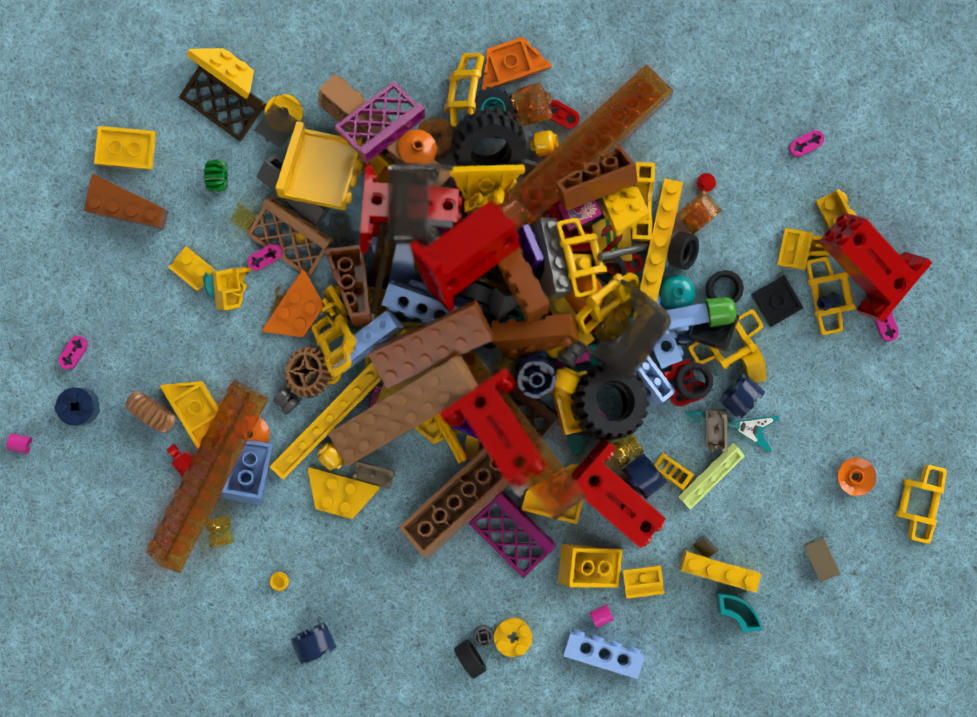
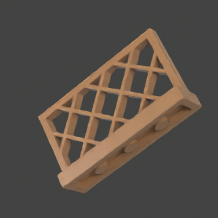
[247,196,335,278]

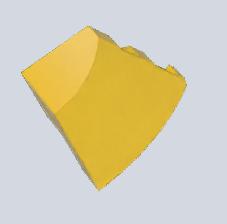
[464,186,504,216]
[212,266,252,311]

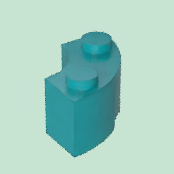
[715,592,762,632]

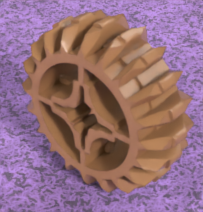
[283,346,333,398]
[125,391,176,433]

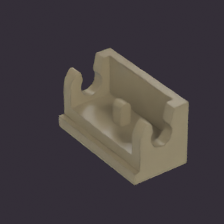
[706,409,728,452]
[353,461,395,489]
[804,535,840,582]

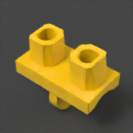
[321,285,349,317]

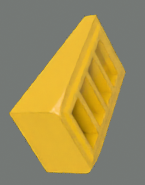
[654,452,695,490]

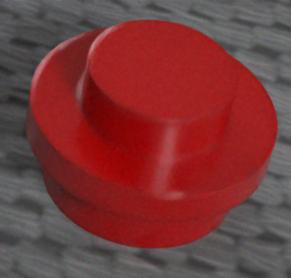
[697,173,716,192]

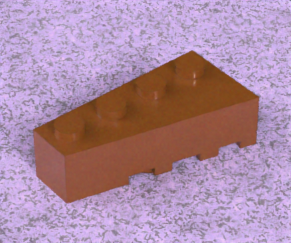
[556,144,638,211]
[84,173,168,230]
[325,245,372,326]
[497,247,551,323]
[491,314,579,358]

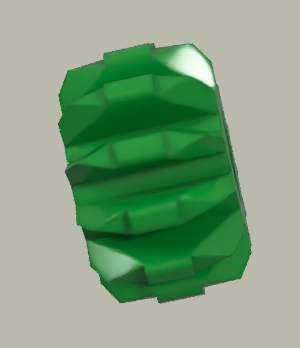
[203,159,229,192]

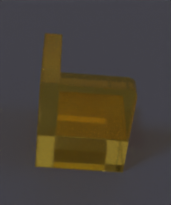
[230,202,257,232]

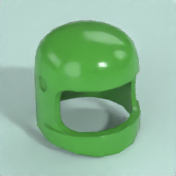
[704,297,737,327]

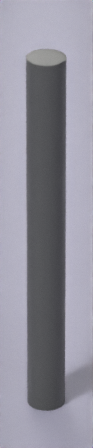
[597,242,650,261]

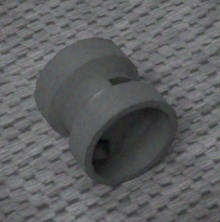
[557,344,584,369]
[273,388,300,415]
[474,625,493,647]

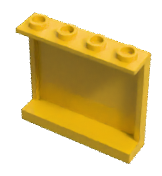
[276,121,366,211]

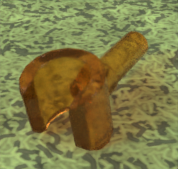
[270,286,287,313]

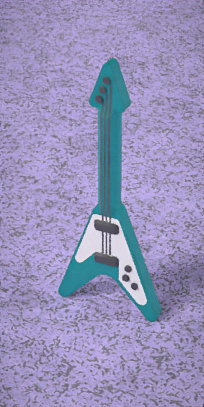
[686,411,779,452]

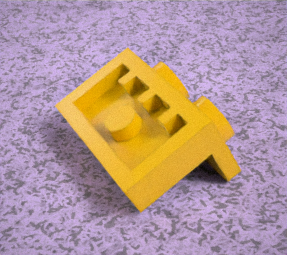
[815,189,856,229]

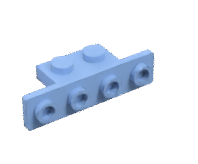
[630,303,709,336]

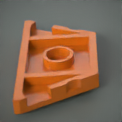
[482,36,552,92]
[262,269,325,337]

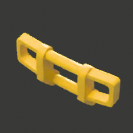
[443,53,484,129]
[556,218,607,298]
[806,257,857,335]
[576,272,640,335]
[688,309,763,370]
[311,314,357,377]
[895,464,947,544]

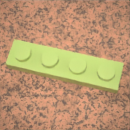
[679,443,745,510]

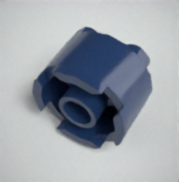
[515,355,556,398]
[719,373,765,419]
[54,387,100,426]
[622,453,667,499]
[291,622,337,664]

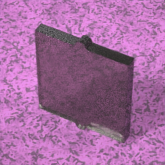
[254,103,300,149]

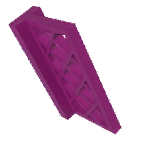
[335,81,425,163]
[469,491,557,578]

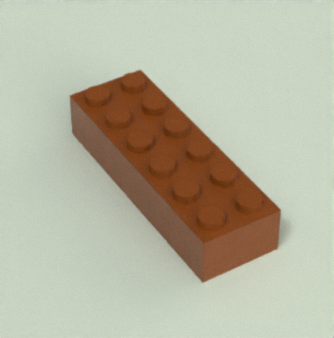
[368,300,494,388]

